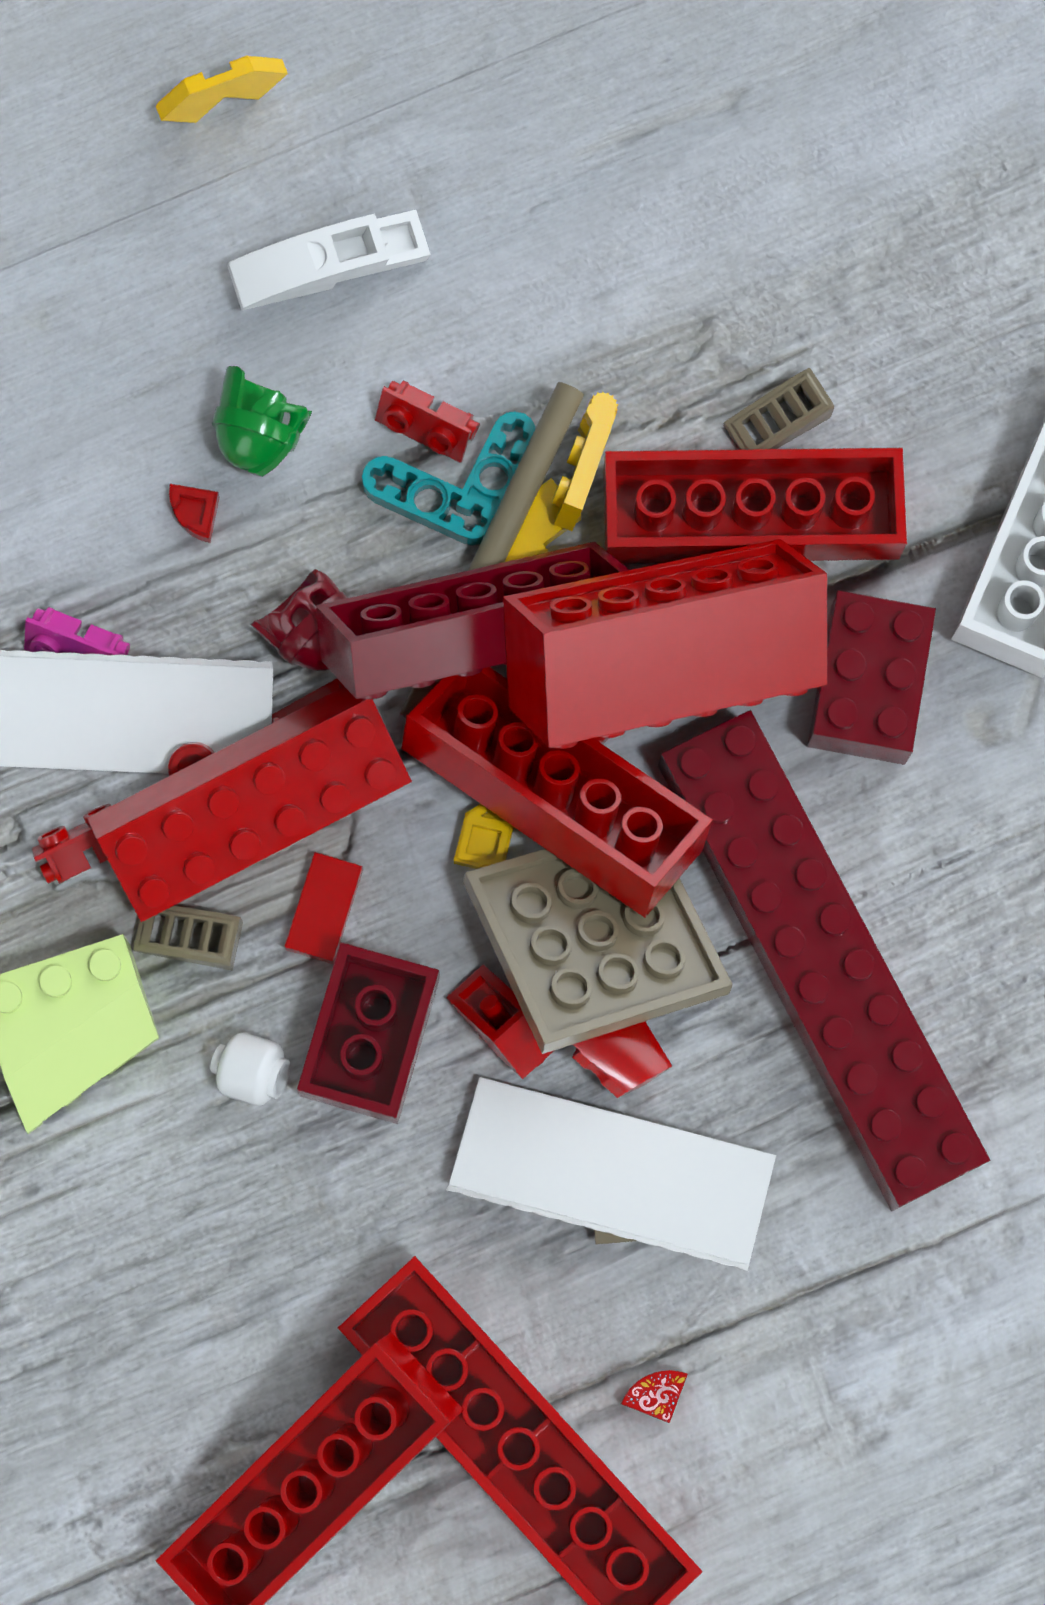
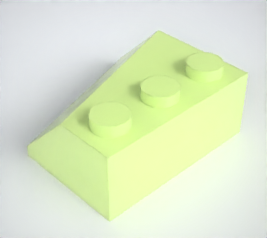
[0,934,159,1134]

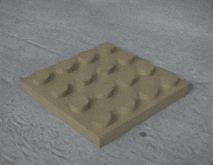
[463,849,733,1054]

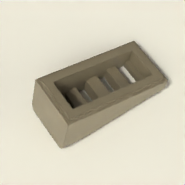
[723,368,834,450]
[133,906,243,971]

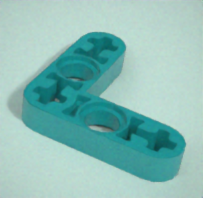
[362,411,536,546]

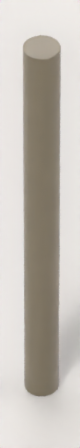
[400,382,584,718]

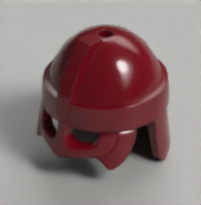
[250,569,348,671]

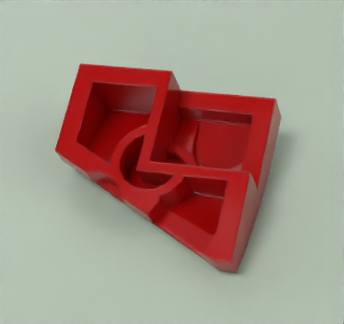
[572,1021,672,1098]

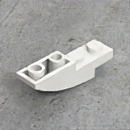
[227,210,431,311]

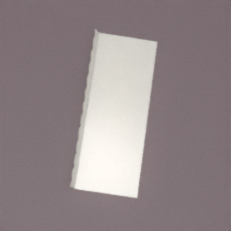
[0,650,273,774]
[446,1077,776,1271]

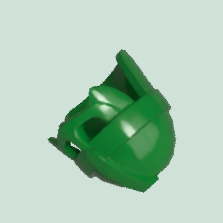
[212,366,312,477]

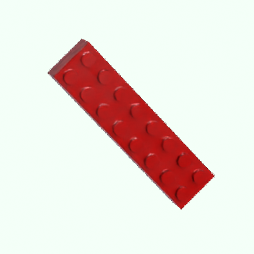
[337,1256,703,1605]

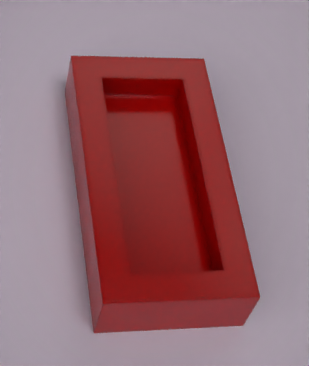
[285,852,363,964]

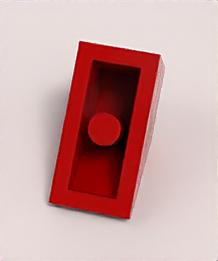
[446,964,555,1079]

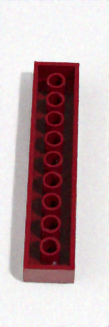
[658,710,991,1211]

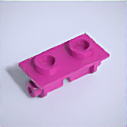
[24,607,130,656]

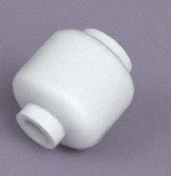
[210,1033,291,1106]

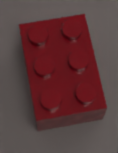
[807,590,936,765]
[297,942,440,1124]

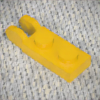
[552,391,618,531]

